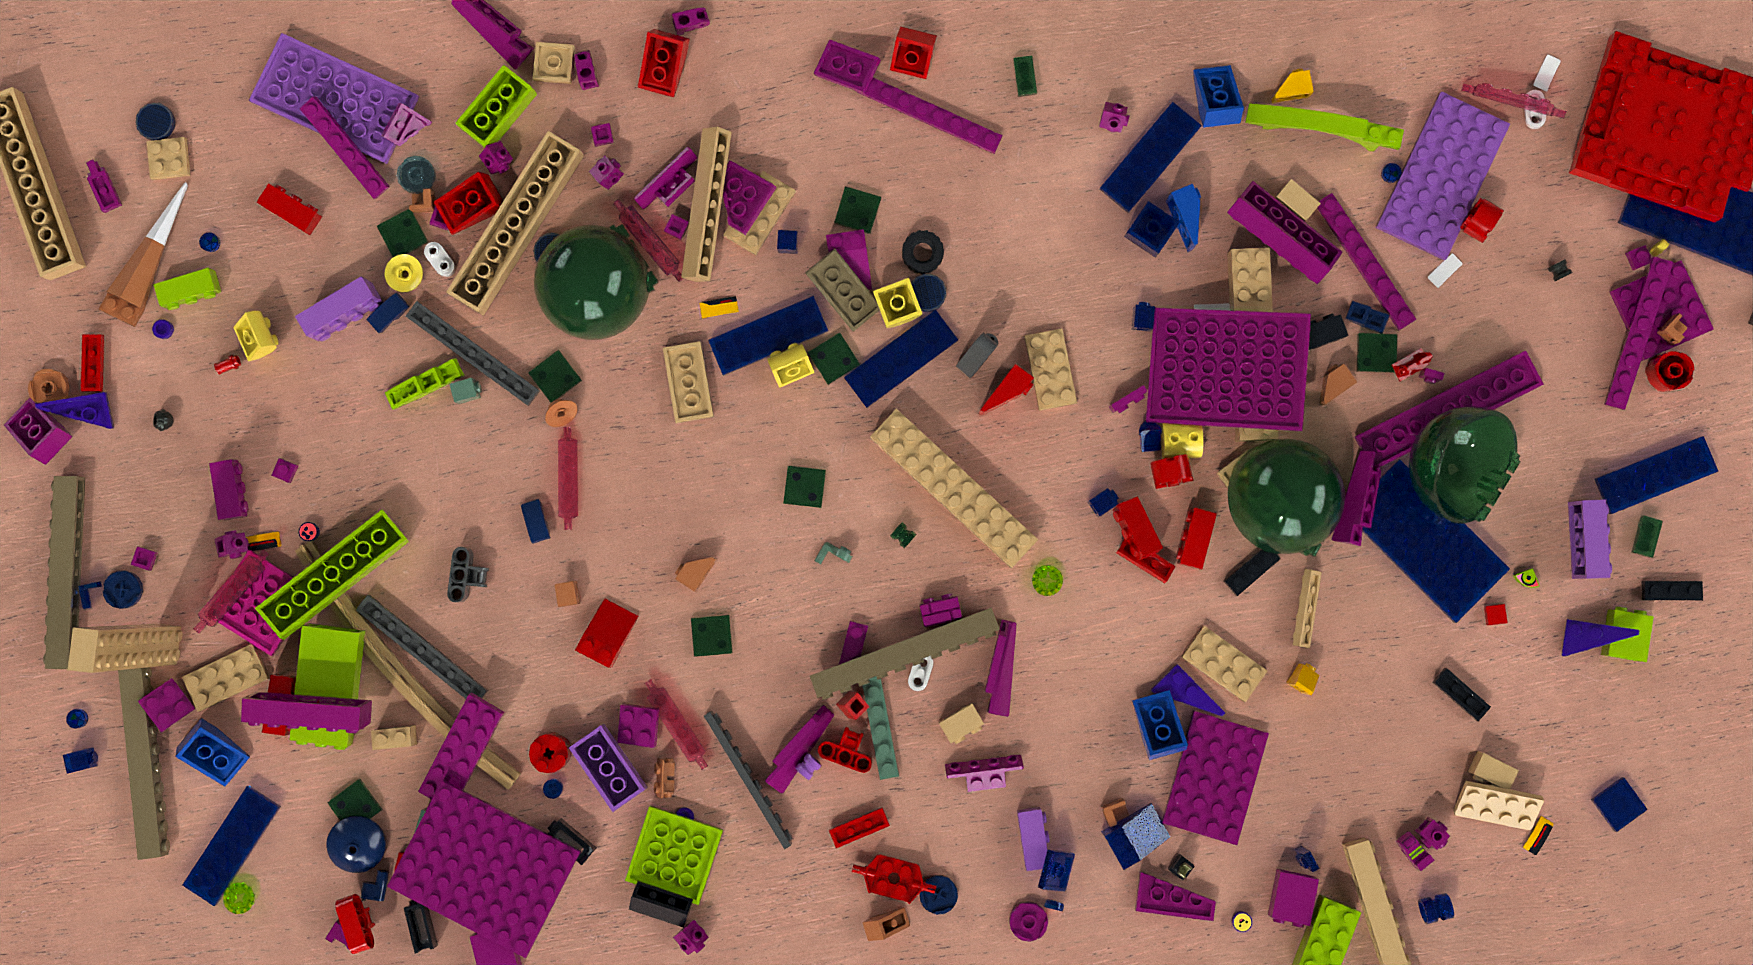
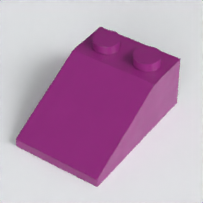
[826,229,872,290]
[4,398,73,465]

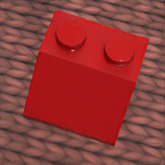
[890,26,937,79]

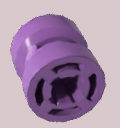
[795,753,822,780]

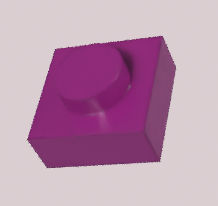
[591,123,614,147]
[429,206,449,231]
[664,214,689,240]
[1625,245,1652,270]
[1419,368,1445,384]
[271,458,298,483]
[131,546,158,571]

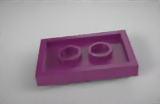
[814,39,881,94]

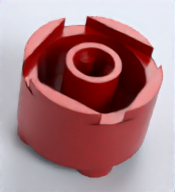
[1460,198,1504,243]
[1645,351,1695,392]
[1150,454,1194,489]
[529,732,572,773]

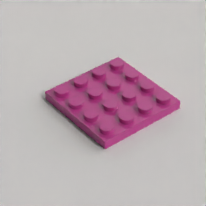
[207,550,294,656]

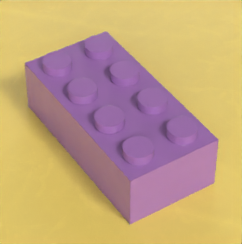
[295,276,383,341]
[1568,500,1612,579]
[569,724,648,812]

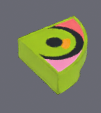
[1513,568,1540,588]

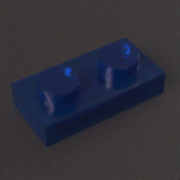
[1295,846,1320,872]

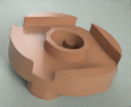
[28,369,69,403]

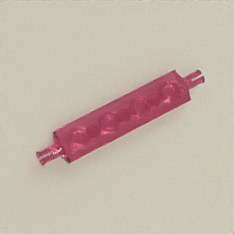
[1461,83,1567,119]
[613,199,684,282]
[558,427,578,530]
[193,549,269,634]
[644,679,709,770]

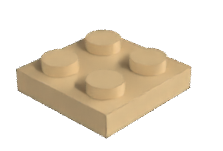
[533,42,575,84]
[146,137,190,180]

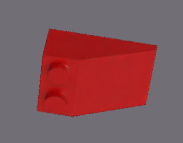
[638,29,690,97]
[434,171,503,235]
[978,364,1034,416]
[575,598,639,668]

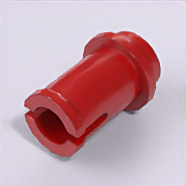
[214,355,241,375]

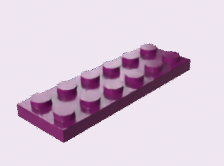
[418,692,504,800]

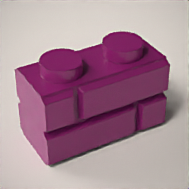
[919,593,962,627]

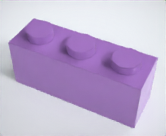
[1017,807,1053,871]

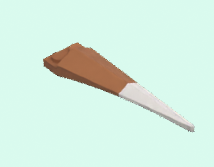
[99,182,188,327]

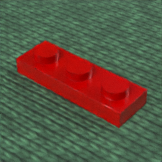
[81,334,104,392]
[1116,539,1176,584]
[829,807,890,848]

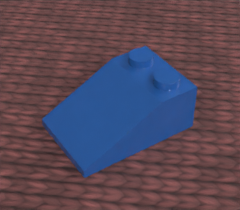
[1193,65,1244,128]
[1166,184,1201,252]
[1132,690,1188,760]
[175,718,250,787]

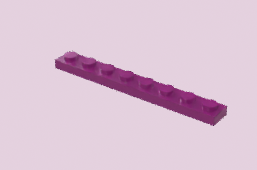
[857,78,1003,154]
[1317,193,1417,331]
[1604,257,1674,410]

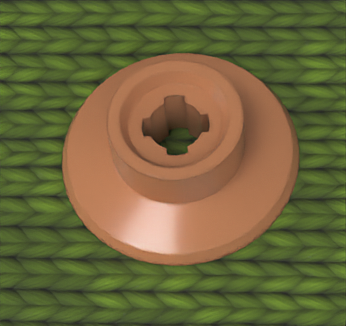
[545,399,578,427]

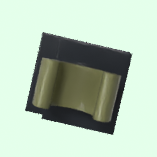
[1168,854,1195,880]

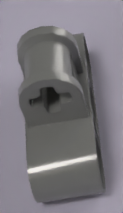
[956,332,998,378]
[447,547,489,603]

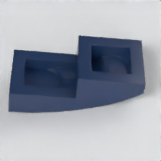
[366,293,410,333]
[1346,301,1390,334]
[521,499,551,544]

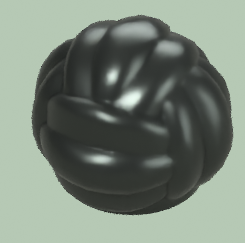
[153,409,174,431]

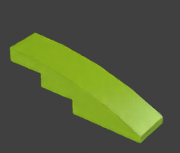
[385,358,464,410]

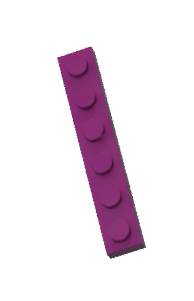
[300,96,390,199]

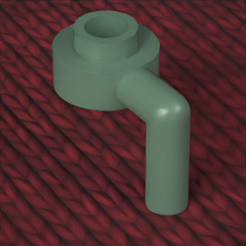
[814,542,853,564]

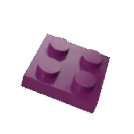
[138,678,195,732]
[617,704,659,748]

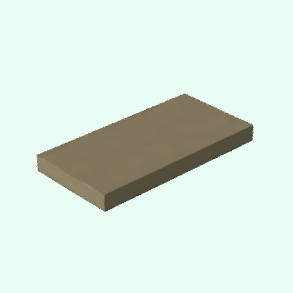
[805,248,880,332]

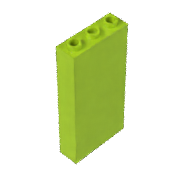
[289,623,365,750]

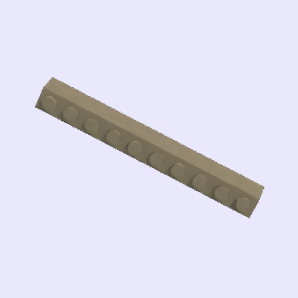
[43,476,85,669]
[810,608,1000,700]
[118,667,170,860]

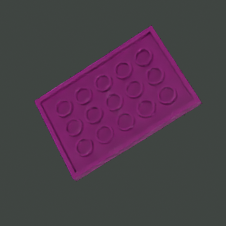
[1162,711,1269,845]

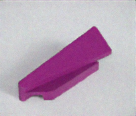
[451,0,534,70]
[1331,451,1381,546]
[984,619,1017,717]
[765,705,834,793]

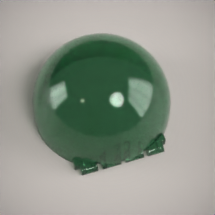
[534,224,659,340]
[1409,406,1521,523]
[1228,438,1345,557]

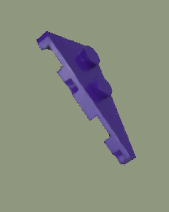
[35,392,114,429]
[1562,619,1640,657]
[1151,664,1225,716]

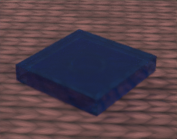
[1591,777,1648,832]
[1038,849,1075,892]

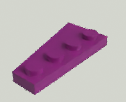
[1135,871,1216,921]

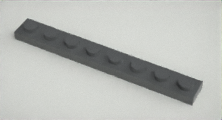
[406,301,540,406]
[356,595,488,699]
[704,711,793,850]

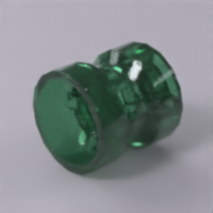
[890,522,917,548]

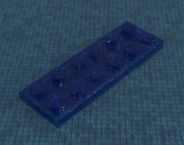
[1099,102,1202,213]
[708,296,829,376]
[844,310,958,408]
[1594,436,1719,514]
[182,786,281,906]

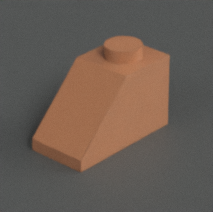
[1319,364,1357,406]
[675,557,717,592]
[862,907,910,941]

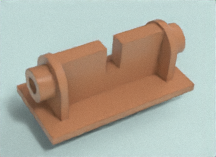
[654,758,675,799]

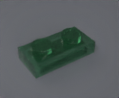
[1013,56,1037,97]
[1631,515,1663,558]

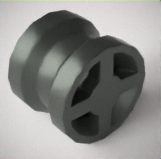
[1548,259,1573,281]

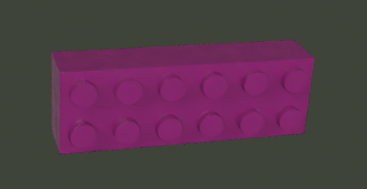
[1227,181,1343,284]
[241,692,372,733]

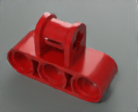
[818,727,872,773]
[335,894,375,954]

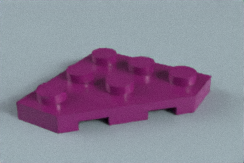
[723,160,776,236]

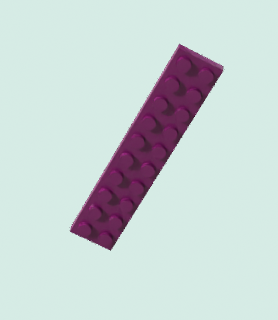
[1354,351,1544,467]

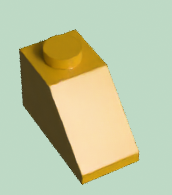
[1272,69,1314,103]
[1286,663,1319,695]

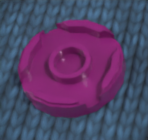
[1009,901,1048,942]

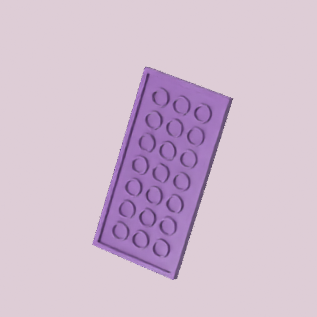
[249,33,419,164]
[1375,91,1510,260]

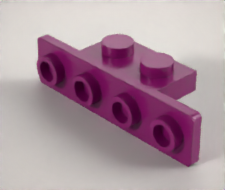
[634,147,697,210]
[945,755,1024,792]

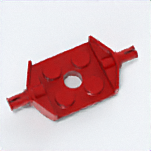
[852,854,936,904]

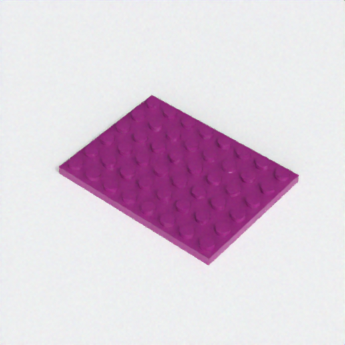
[1146,308,1311,432]
[387,780,581,958]

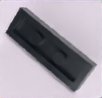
[1223,544,1281,596]
[1641,581,1703,601]
[1432,668,1491,722]

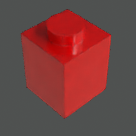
[836,691,869,720]

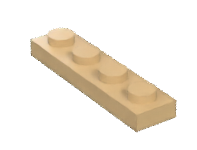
[1293,569,1322,648]

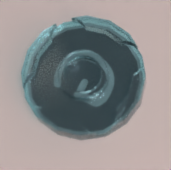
[397,156,436,194]

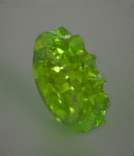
[1032,565,1063,596]
[223,883,255,914]

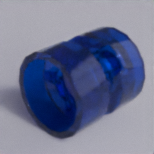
[1418,893,1455,925]

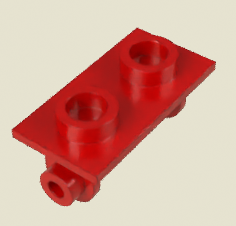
[1392,348,1433,382]

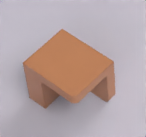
[409,189,436,213]
[1657,313,1687,345]
[555,581,580,607]
[1101,798,1129,827]

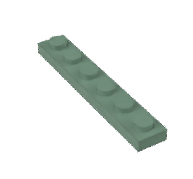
[862,677,899,780]

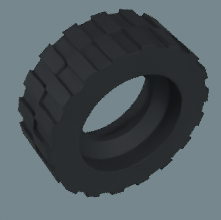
[902,230,944,274]

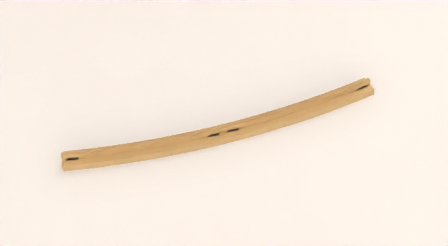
[295,541,521,790]

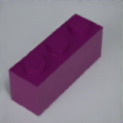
[209,459,249,521]

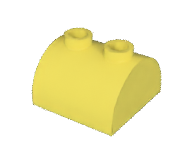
[873,278,922,328]
[233,311,278,362]
[767,343,814,388]
[1160,423,1203,459]

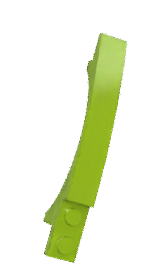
[1245,103,1404,151]

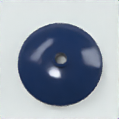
[326,816,386,873]

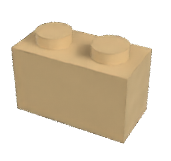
[1275,179,1321,222]
[939,702,984,744]
[371,725,417,750]
[1468,751,1519,789]

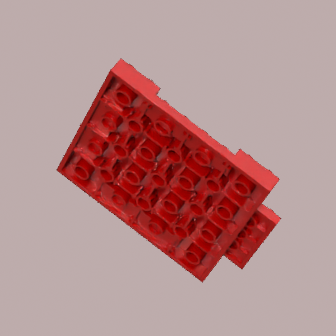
[1569,31,1753,223]

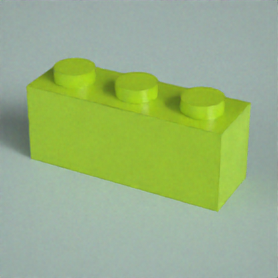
[153,268,221,310]

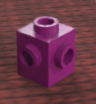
[1099,102,1130,133]
[479,141,513,175]
[589,156,624,190]
[214,530,249,559]
[1415,817,1450,850]
[673,920,709,955]

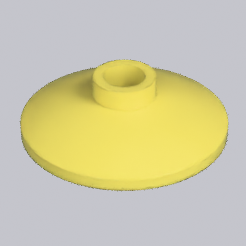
[385,254,423,292]

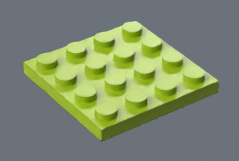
[625,805,724,905]

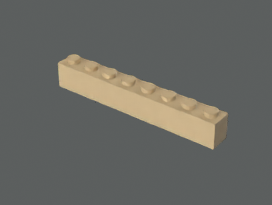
[681,127,732,282]
[1342,837,1411,965]

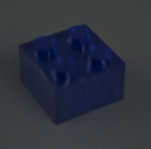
[1124,201,1180,258]

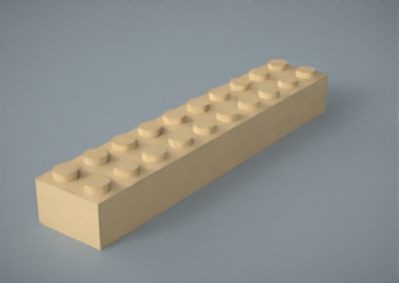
[0,87,86,280]
[446,131,584,316]
[1227,248,1279,442]
[870,409,1038,568]
[67,624,183,673]

